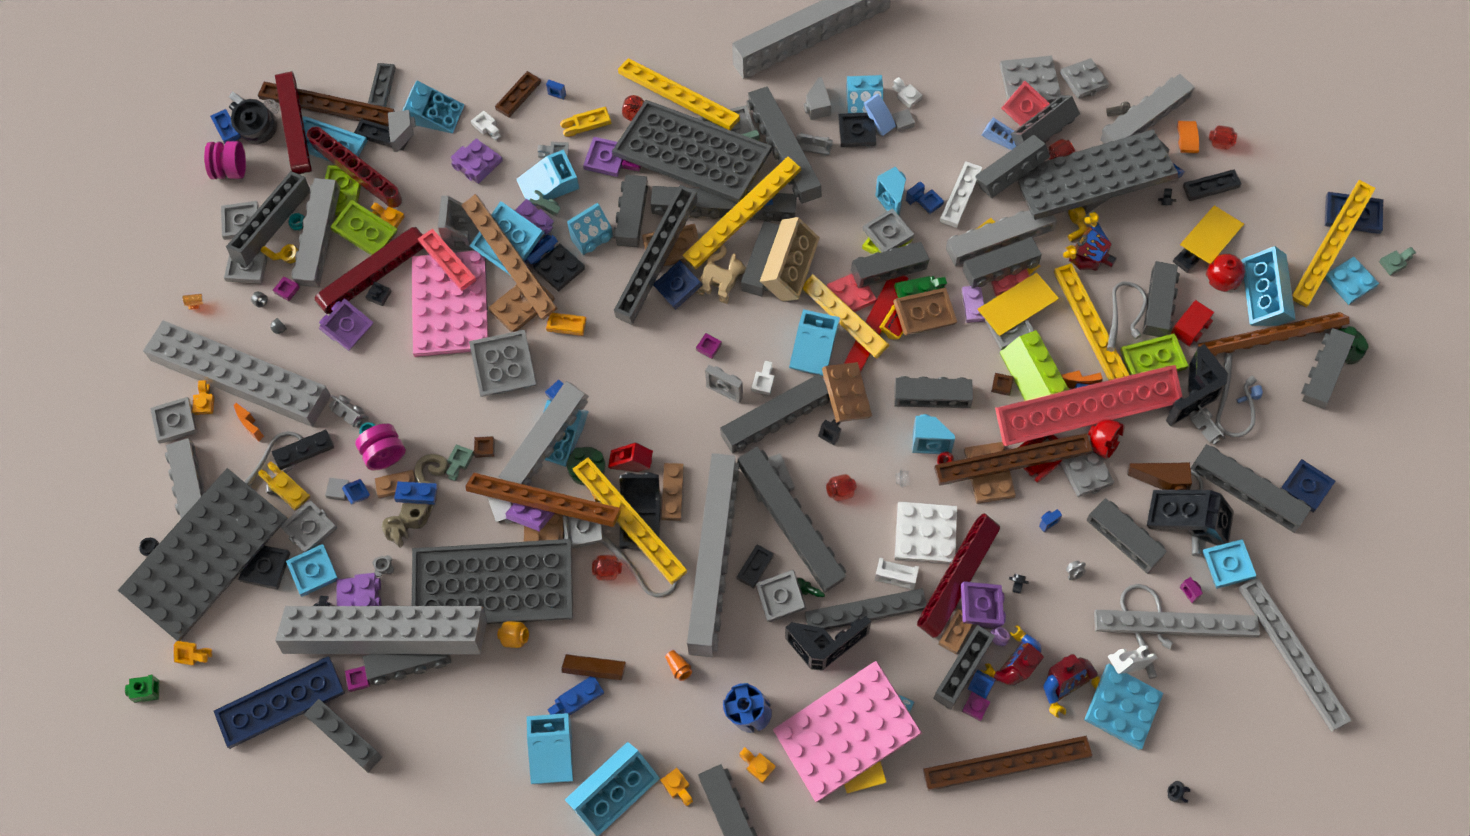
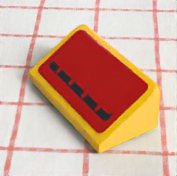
[880,305,903,340]

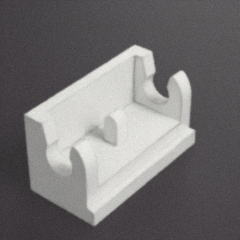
[875,558,919,590]
[1108,645,1157,674]

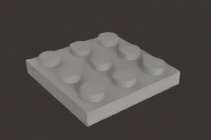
[1000,56,1061,104]
[469,330,537,397]

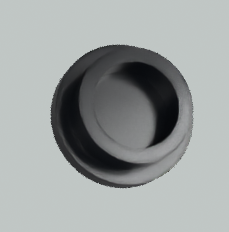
[139,537,159,557]

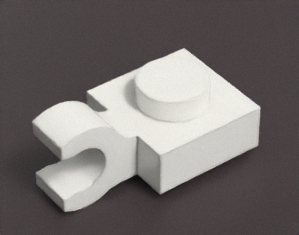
[892,77,922,109]
[471,111,501,141]
[751,361,775,395]

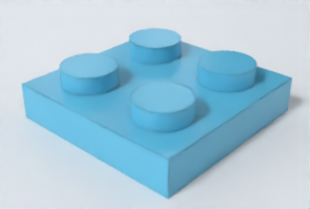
[1324,257,1379,305]
[1203,539,1256,589]
[286,544,338,597]

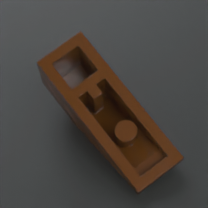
[1127,462,1192,490]

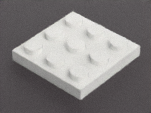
[895,502,957,564]

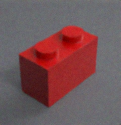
[1171,300,1214,347]

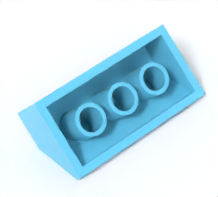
[1242,246,1296,326]
[565,742,660,836]

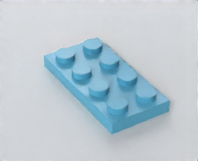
[303,116,367,162]

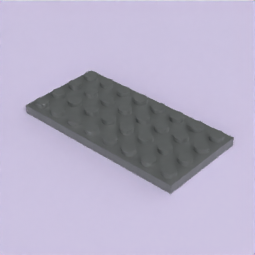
[612,100,772,203]
[1017,129,1178,220]
[117,468,288,641]
[411,539,573,624]

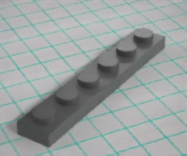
[805,588,927,630]

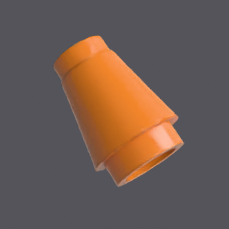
[665,650,692,681]

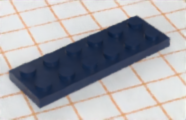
[213,656,345,749]

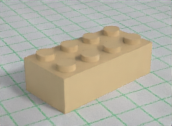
[760,217,820,301]

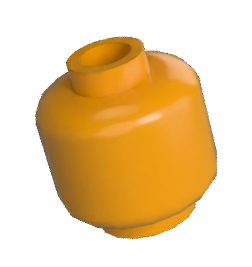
[497,621,529,648]

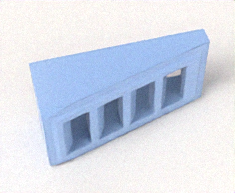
[981,117,1016,150]

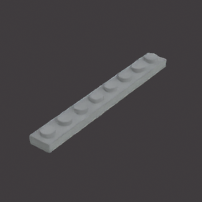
[1239,578,1352,732]
[1094,610,1260,637]

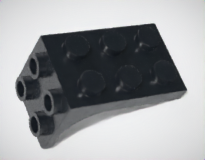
[619,472,660,549]

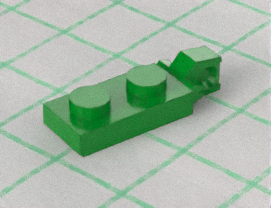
[894,276,947,298]

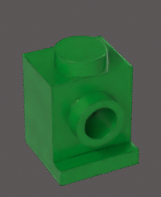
[125,674,159,703]

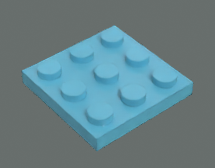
[470,201,544,276]
[1084,664,1163,750]

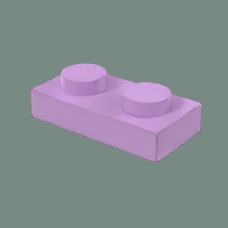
[962,286,985,323]

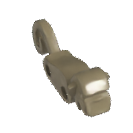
[381,454,448,548]

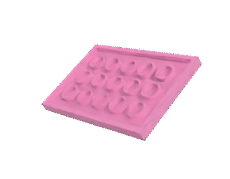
[412,251,488,357]
[773,661,922,802]

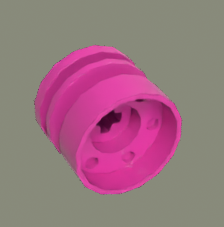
[204,141,246,180]

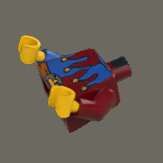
[1063,212,1117,271]
[980,625,1044,686]
[1043,654,1101,718]

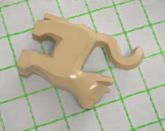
[695,245,746,304]

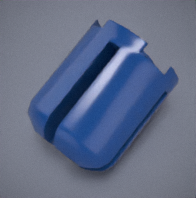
[723,683,772,733]

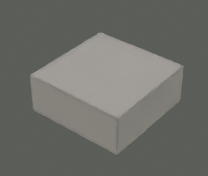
[892,109,915,132]
[325,478,350,501]

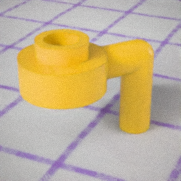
[1067,207,1087,241]
[261,244,299,264]

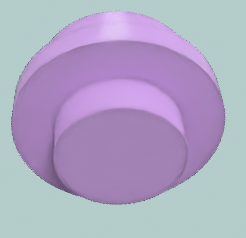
[990,627,1010,646]

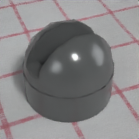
[251,291,268,308]
[270,318,287,334]

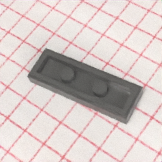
[368,63,396,107]

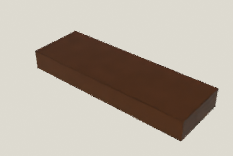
[495,71,541,118]
[561,654,626,681]

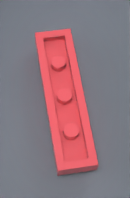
[418,229,476,291]

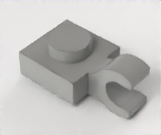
[537,142,569,158]

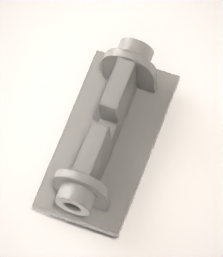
[796,132,833,155]
[329,395,369,427]
[1189,405,1225,445]

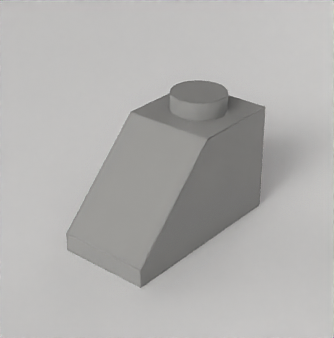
[804,77,831,120]
[388,110,416,152]

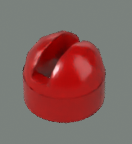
[937,451,954,464]

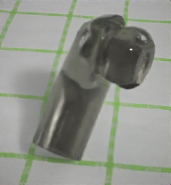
[1106,102,1131,117]

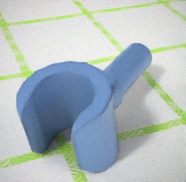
[1236,385,1263,404]

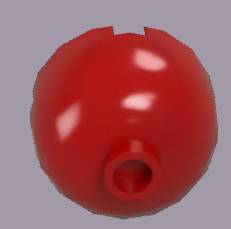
[1206,254,1246,292]
[1088,419,1125,459]

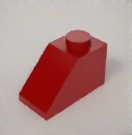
[608,442,653,472]

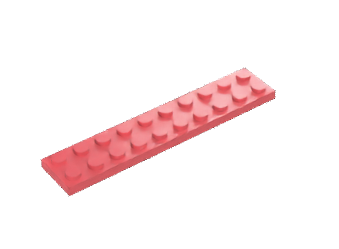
[995,365,1182,446]

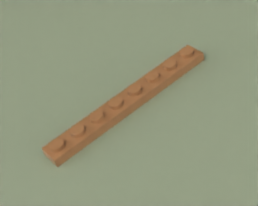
[461,194,558,320]

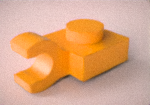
[370,202,405,228]
[192,380,215,415]
[174,641,212,665]
[739,747,776,784]
[660,768,693,807]

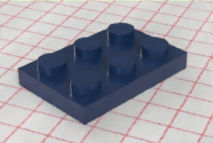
[1325,192,1384,234]

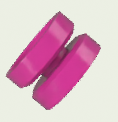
[355,423,406,471]

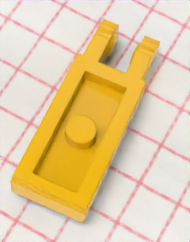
[560,107,612,137]
[258,461,310,511]

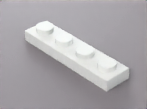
[940,161,982,228]

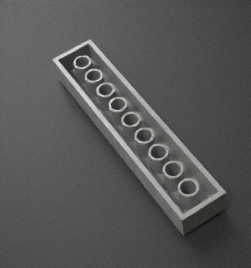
[732,0,891,79]
[143,320,331,427]
[687,453,739,657]
[275,606,487,654]

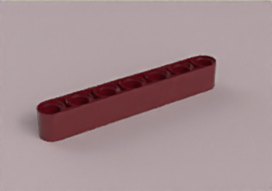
[275,71,312,175]
[307,127,402,208]
[314,227,424,314]
[917,513,1001,638]

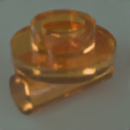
[182,293,203,310]

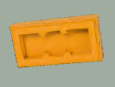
[546,313,587,336]

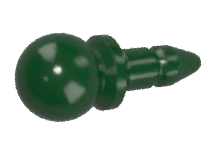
[797,577,825,597]

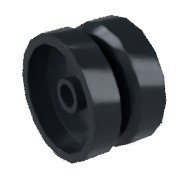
[231,99,277,144]

